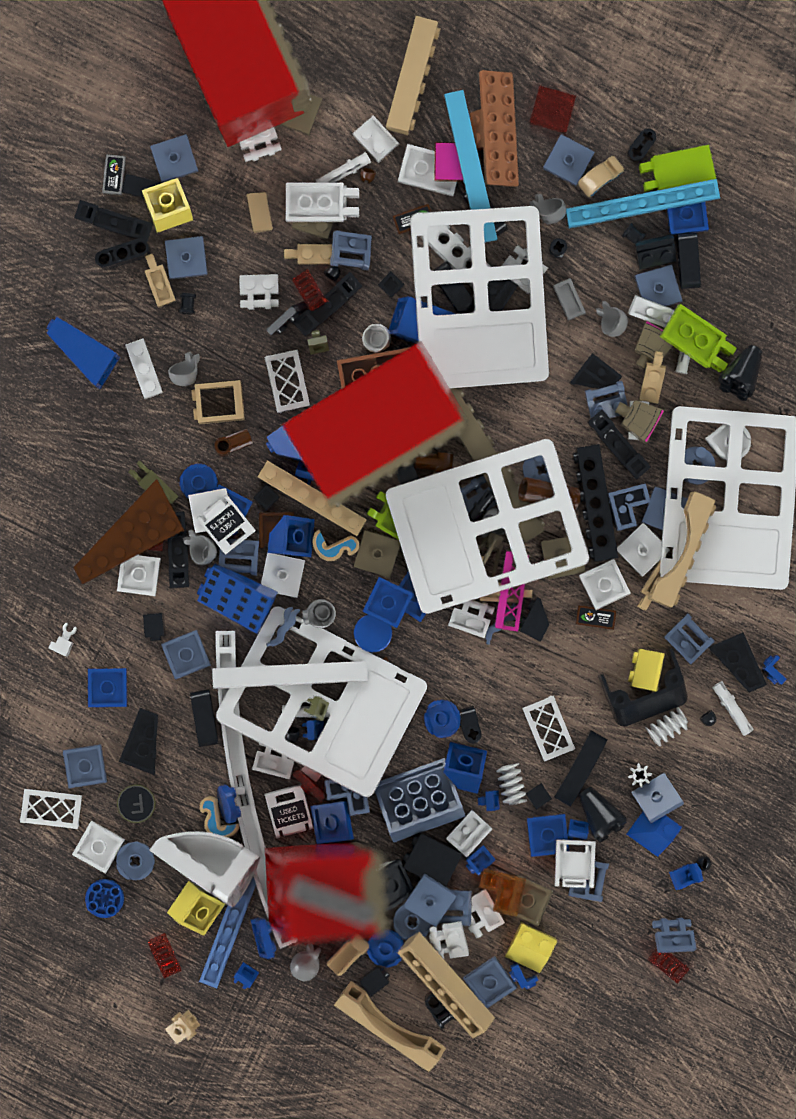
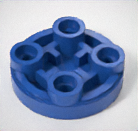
[354,615,392,652]
[217,785,241,824]
[85,879,124,918]

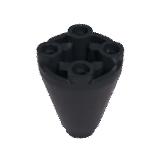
[718,345,762,401]
[579,787,627,843]

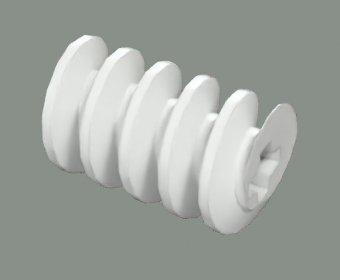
[645,707,688,746]
[496,763,527,805]

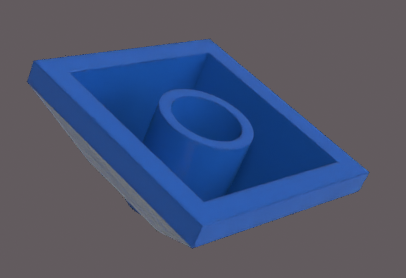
[266,426,304,462]
[268,515,315,557]
[444,742,487,794]
[626,811,682,857]

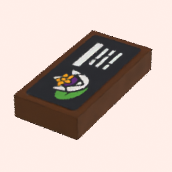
[393,204,431,235]
[576,605,616,630]

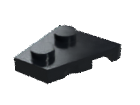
[266,300,311,335]
[570,353,622,389]

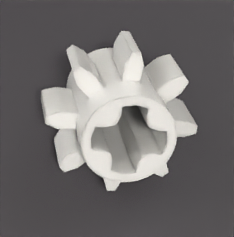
[628,764,652,788]

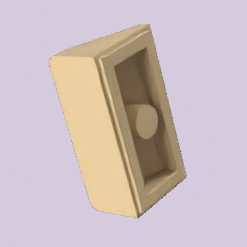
[247,192,273,233]

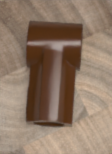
[214,429,253,457]
[415,453,454,473]

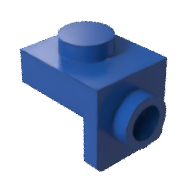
[762,655,787,685]
[466,845,496,876]
[669,863,703,890]
[509,962,538,990]

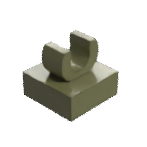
[307,330,329,355]
[304,696,329,721]

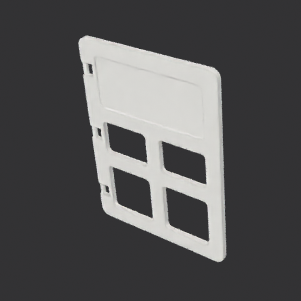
[410,206,549,388]
[660,406,796,590]
[386,439,589,613]
[216,607,427,797]

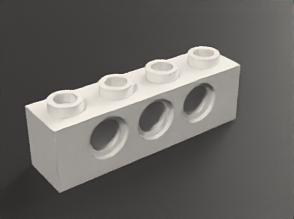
[421,225,491,288]

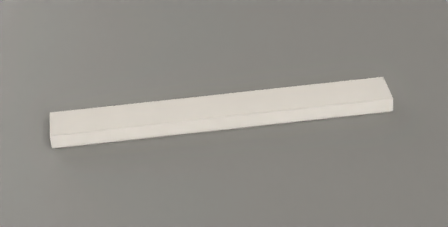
[212,661,368,689]

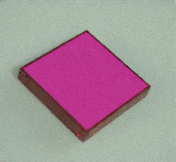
[434,142,464,182]

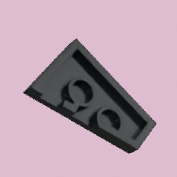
[708,632,767,693]
[119,708,158,775]

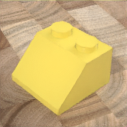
[142,178,193,233]
[628,649,664,692]
[167,881,225,936]
[505,922,557,973]

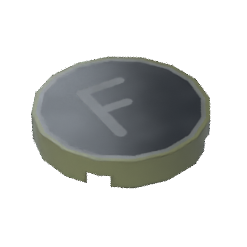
[117,784,156,823]

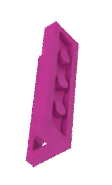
[495,551,529,632]

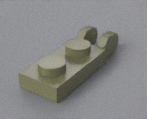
[128,460,179,505]

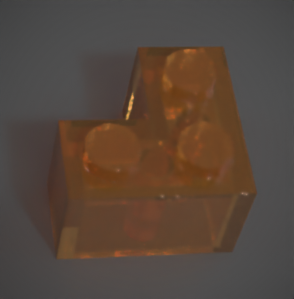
[479,868,526,916]

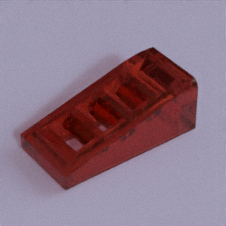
[292,269,328,311]
[148,933,182,978]
[648,948,689,984]

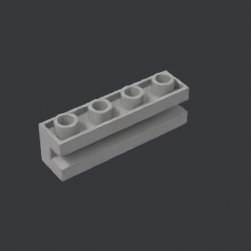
[288,877,375,927]

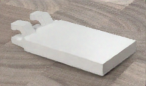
[286,183,359,222]

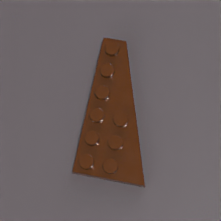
[73,479,184,585]

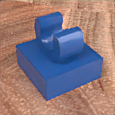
[295,461,314,485]
[302,720,324,740]
[478,790,500,811]
[568,819,589,840]
[233,962,259,989]

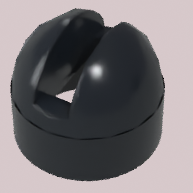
[324,265,341,282]
[700,710,717,726]
[285,727,300,743]
[696,855,712,871]

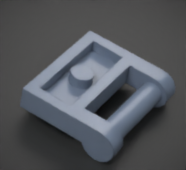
[330,231,372,270]
[585,381,628,418]
[219,539,259,576]
[664,613,715,665]
[568,861,609,902]
[438,890,472,926]

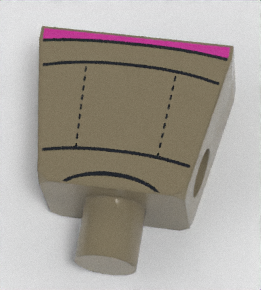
[634,321,672,370]
[615,400,665,444]

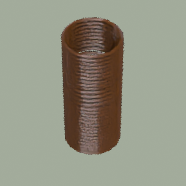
[518,477,580,511]

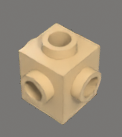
[165,1010,200,1044]

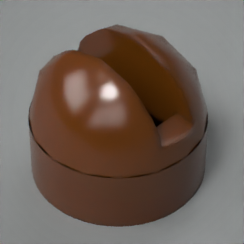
[360,168,376,183]

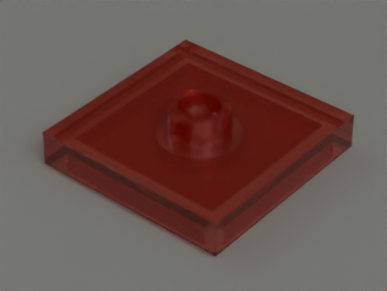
[529,86,576,133]
[293,769,326,802]

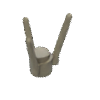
[478,532,504,577]

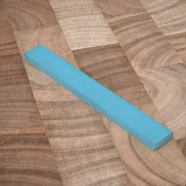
[444,90,497,243]
[566,179,720,229]

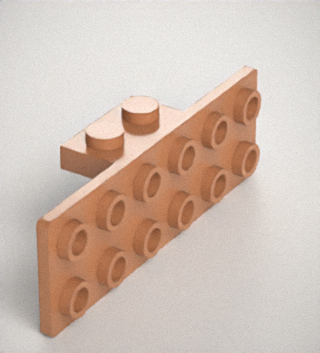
[470,70,519,187]

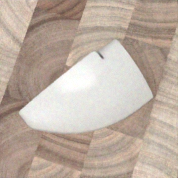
[149,832,260,907]

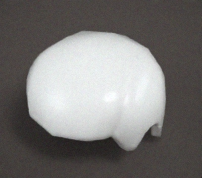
[362,324,391,353]

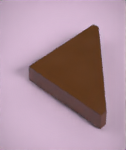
[259,512,295,548]

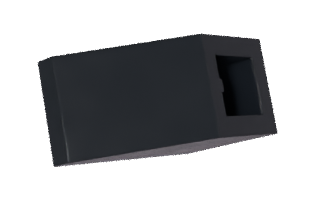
[519,597,549,642]

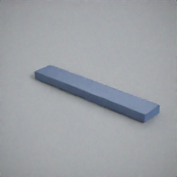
[199,878,256,988]

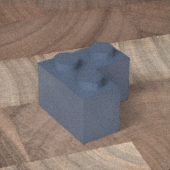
[608,483,651,531]
[324,780,370,816]

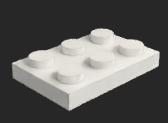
[398,144,457,196]

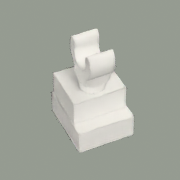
[49,623,77,657]

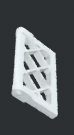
[265,350,310,413]
[522,695,575,762]
[20,789,82,829]

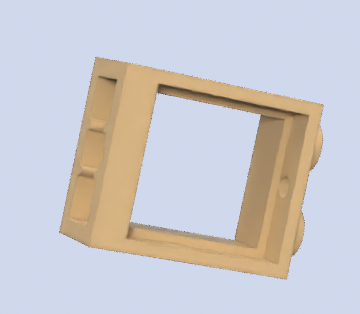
[192,380,245,424]

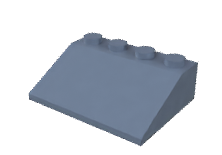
[375,758,466,843]

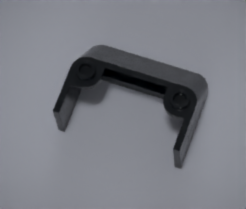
[598,648,688,727]

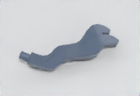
[486,603,517,644]
[266,607,300,647]

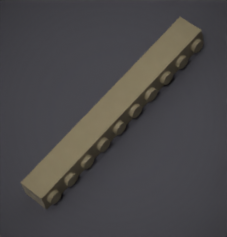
[450,388,545,543]

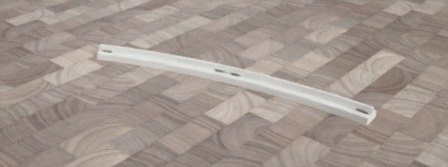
[216,631,295,949]

